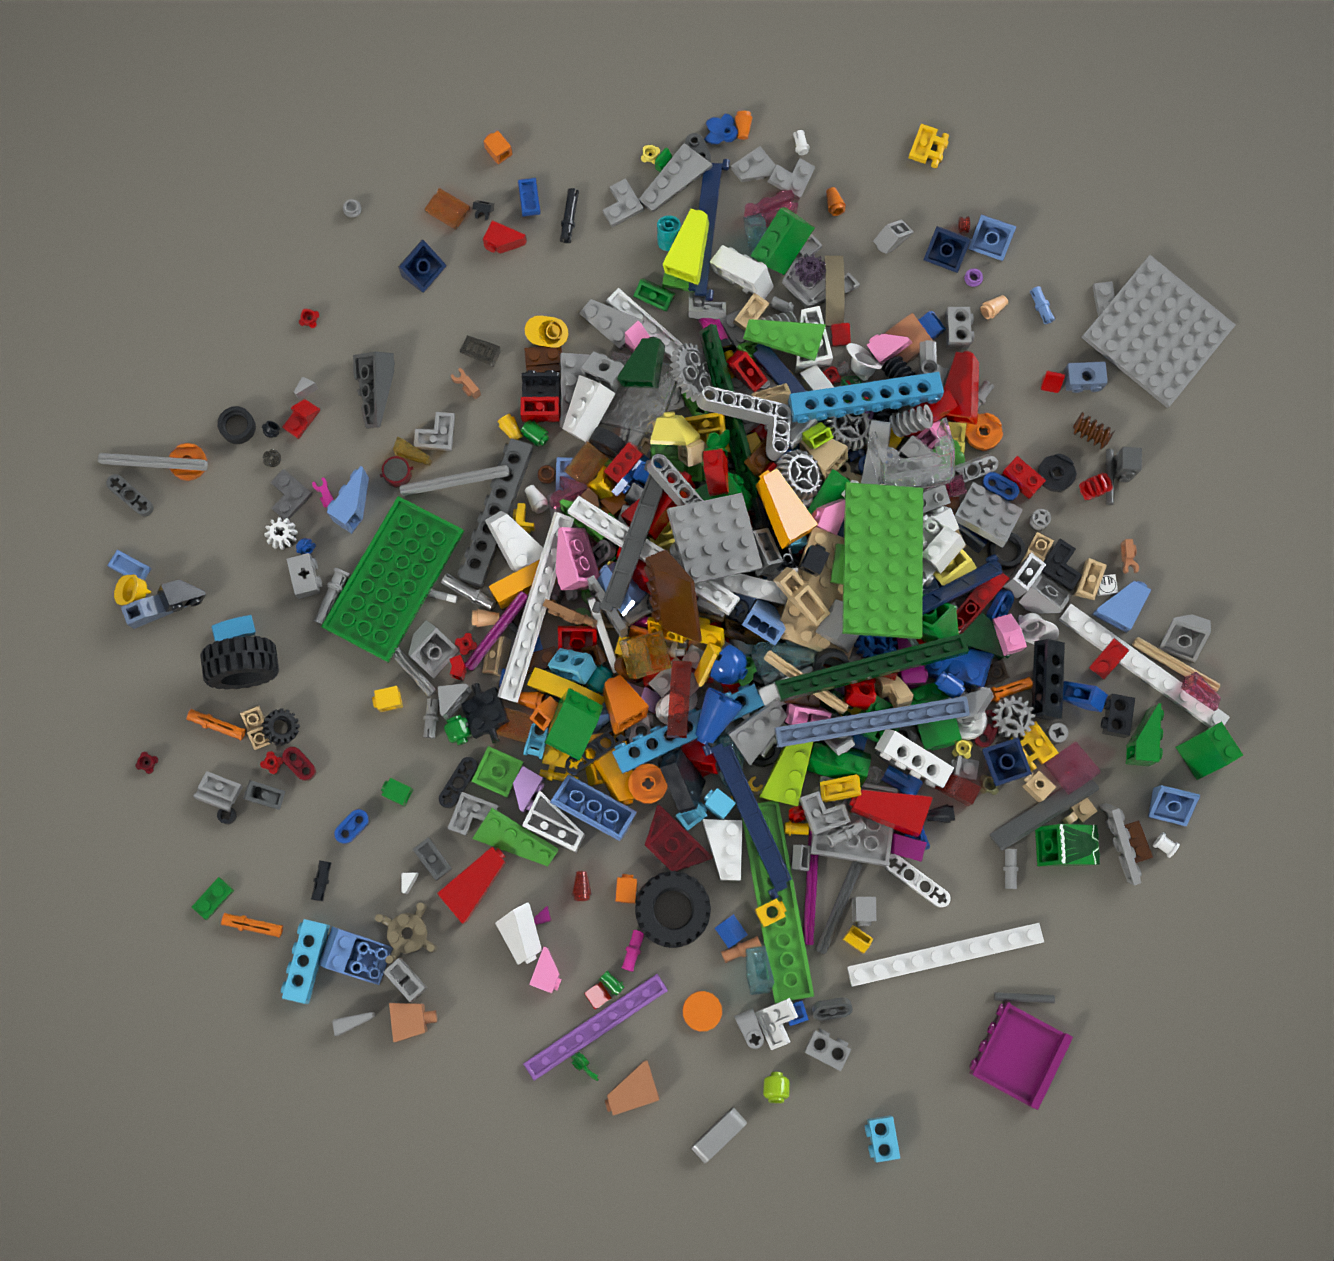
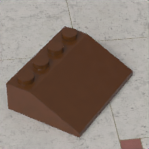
[644,549,702,643]

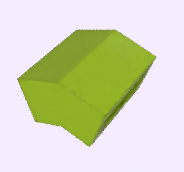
[802,422,834,449]

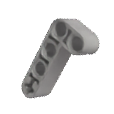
[861,420,891,485]

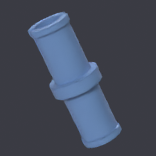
[1030,286,1055,325]

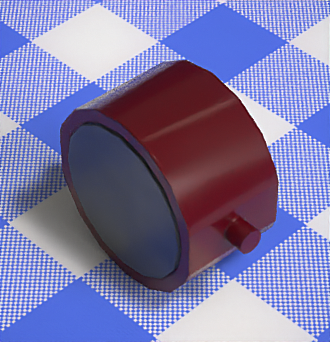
[380,456,414,488]

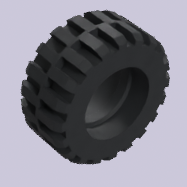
[200,636,279,690]
[635,871,711,948]

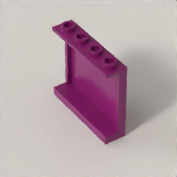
[969,1002,1073,1110]

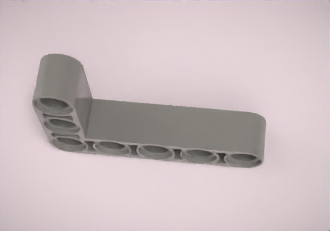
[696,386,791,461]
[647,454,704,559]

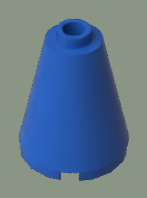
[695,688,743,745]

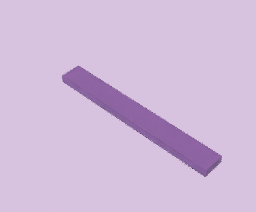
[523,974,668,1081]

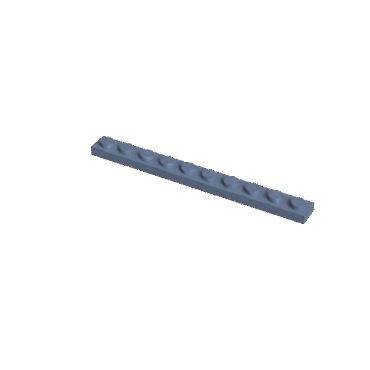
[774,696,970,747]

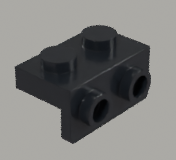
[521,370,560,400]

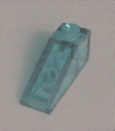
[751,642,816,675]

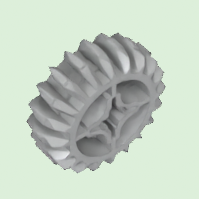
[823,401,872,452]
[774,450,823,502]

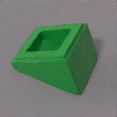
[655,148,673,172]

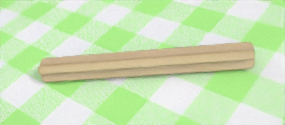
[1132,637,1220,693]
[764,650,848,714]

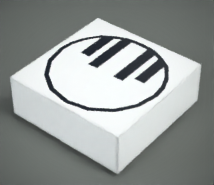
[1097,574,1118,596]

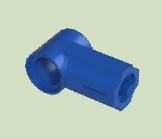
[881,765,923,795]

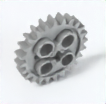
[669,343,713,402]

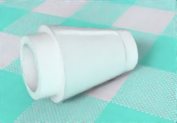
[524,485,549,514]

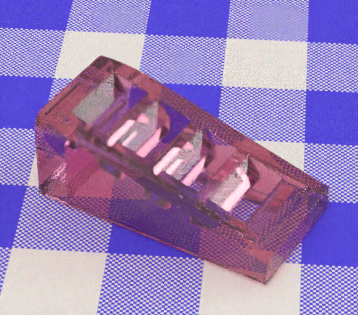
[1181,672,1221,711]

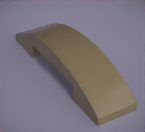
[824,256,845,327]

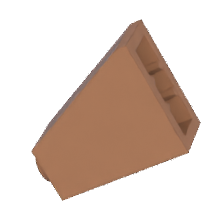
[605,1060,659,1115]

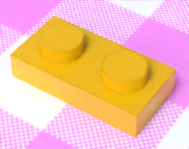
[820,774,861,803]

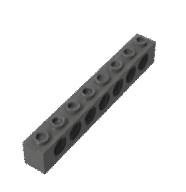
[458,438,533,589]

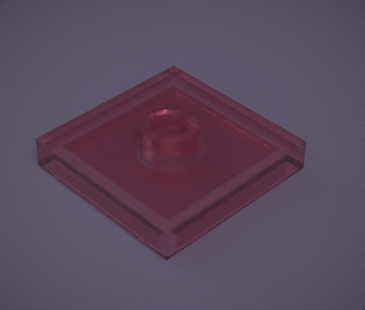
[1044,742,1100,795]

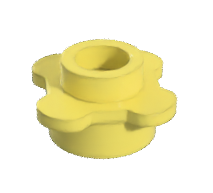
[641,145,660,164]
[952,740,973,759]

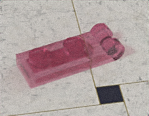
[744,190,794,221]

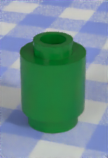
[521,420,549,447]

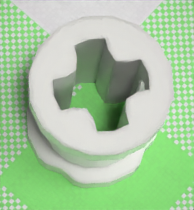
[1153,832,1180,858]

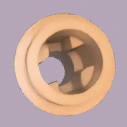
[980,295,1008,319]
[472,608,499,627]

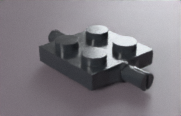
[461,683,510,743]

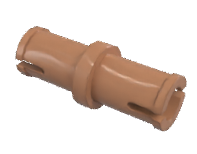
[721,936,762,963]

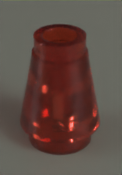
[572,871,592,901]

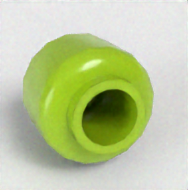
[763,1072,790,1103]

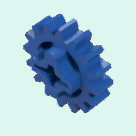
[854,635,897,659]

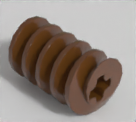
[1072,412,1115,450]

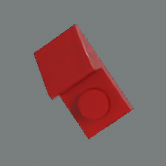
[282,399,320,439]

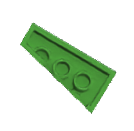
[743,319,826,361]
[472,808,559,866]

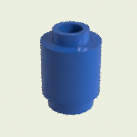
[934,671,965,699]

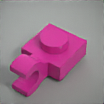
[312,477,334,508]

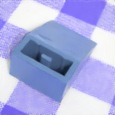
[327,466,369,534]
[318,926,393,985]

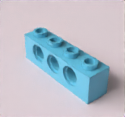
[281,919,330,1004]

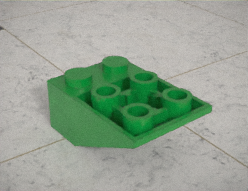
[1126,703,1164,767]

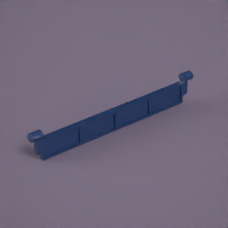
[688,159,730,301]
[752,344,867,462]
[922,554,1002,615]
[702,743,792,900]

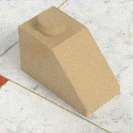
[678,439,707,467]

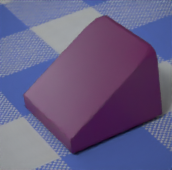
[533,906,551,925]

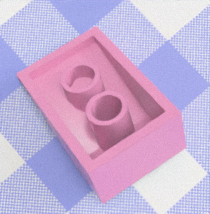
[556,527,600,590]

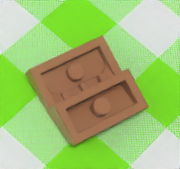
[884,313,933,363]

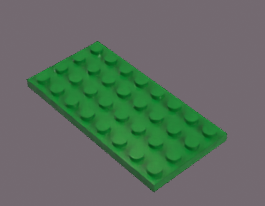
[321,496,465,663]

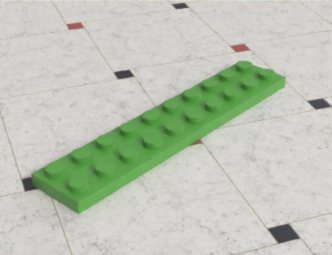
[741,801,814,1003]

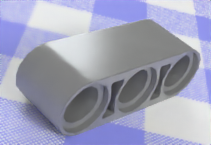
[691,1107,747,1164]

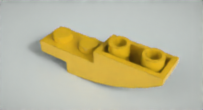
[647,617,725,648]

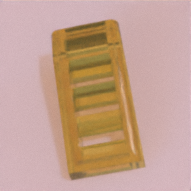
[393,437,432,466]

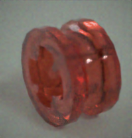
[958,216,970,233]

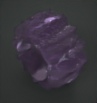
[795,253,826,285]

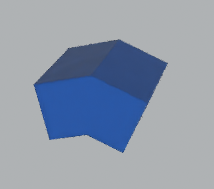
[918,311,946,340]
[715,914,748,948]

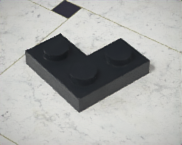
[1041,538,1082,591]

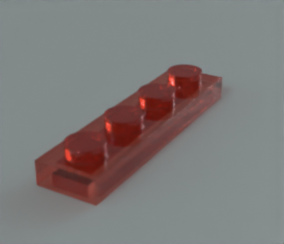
[667,661,692,738]

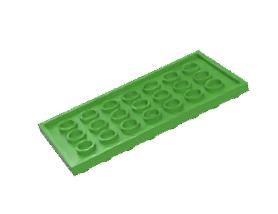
[842,482,923,639]

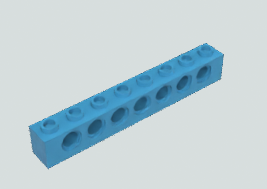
[788,372,944,423]
[612,684,764,774]

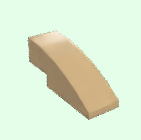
[773,567,830,626]
[874,673,913,708]

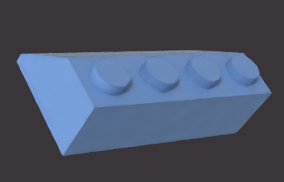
[550,774,637,841]

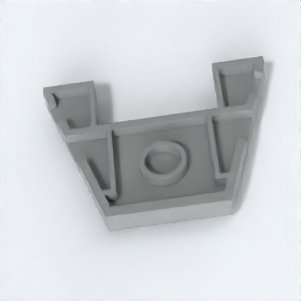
[782,234,860,309]

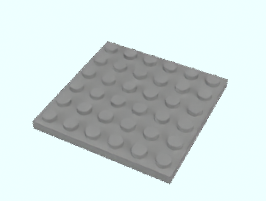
[1081,255,1236,408]

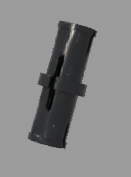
[311,860,332,902]

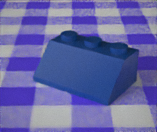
[925,648,993,689]

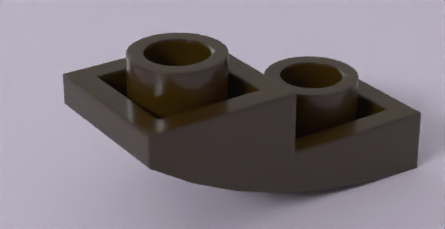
[971,660,1010,692]

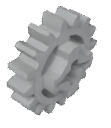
[992,696,1035,739]

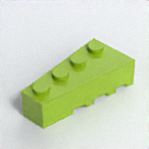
[760,742,813,806]

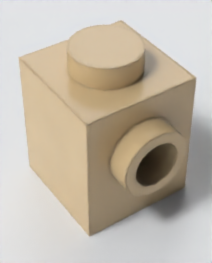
[1022,771,1056,802]

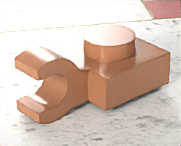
[451,368,481,400]
[1121,539,1139,574]

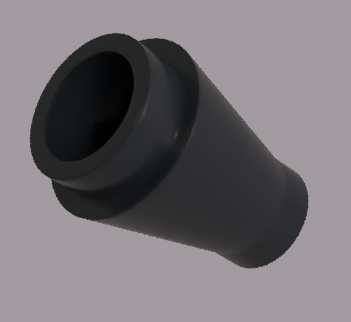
[927,804,955,823]

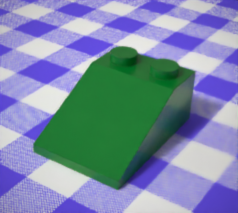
[910,682,962,750]
[544,688,603,760]

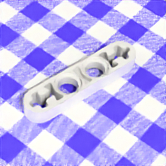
[884,854,951,908]

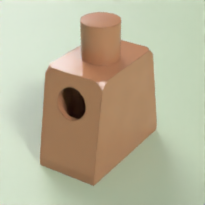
[389,1003,437,1042]

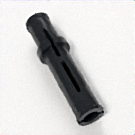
[560,188,579,244]

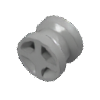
[1029,509,1051,530]
[1046,723,1068,744]

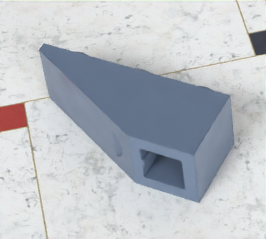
[121,595,188,629]

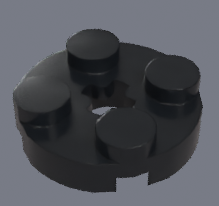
[1038,454,1077,492]

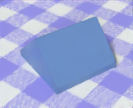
[968,214,1016,261]
[1148,785,1200,826]

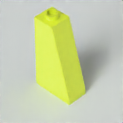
[663,209,709,285]

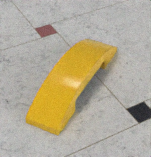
[527,667,604,705]

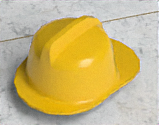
[524,316,568,348]
[114,574,151,605]

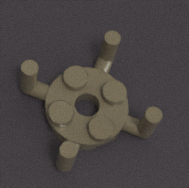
[375,902,437,964]

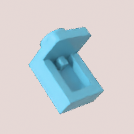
[675,802,708,831]

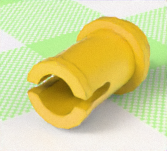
[784,820,809,836]

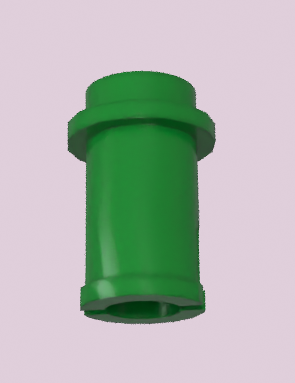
[599,970,624,996]

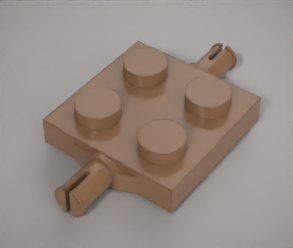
[542,599,597,627]

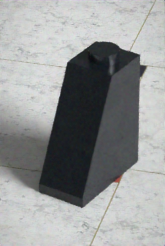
[660,749,706,813]

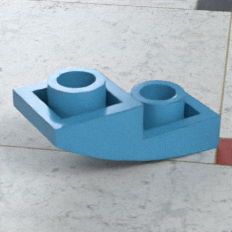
[211,615,256,641]

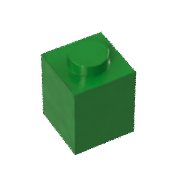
[381,778,414,807]

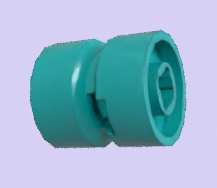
[657,215,681,251]

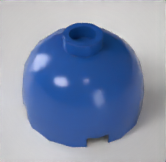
[711,644,748,685]

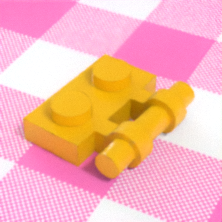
[908,124,949,168]
[1009,721,1058,772]
[539,744,583,781]

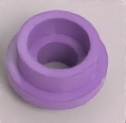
[964,269,983,287]

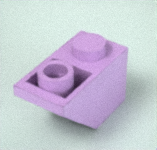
[513,766,545,813]

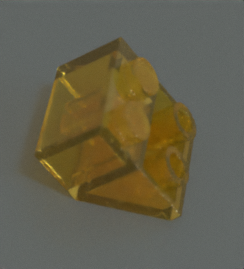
[619,630,672,679]

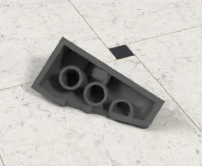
[353,351,395,429]

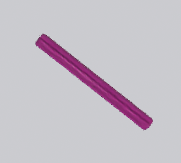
[803,828,819,945]

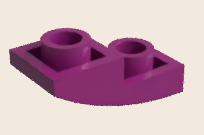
[890,833,927,862]

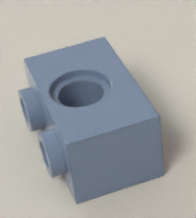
[1064,362,1107,393]

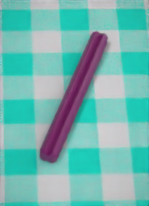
[465,591,528,671]

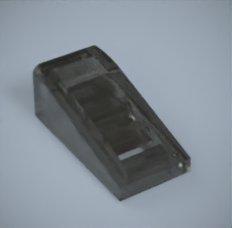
[460,335,501,367]

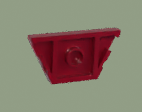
[644,804,713,872]

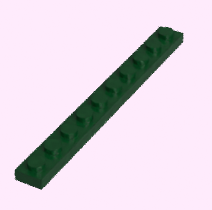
[698,324,760,499]
[775,633,969,702]

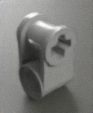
[734,1008,764,1049]

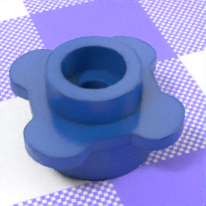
[296,538,316,555]

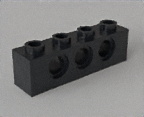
[1032,639,1065,720]

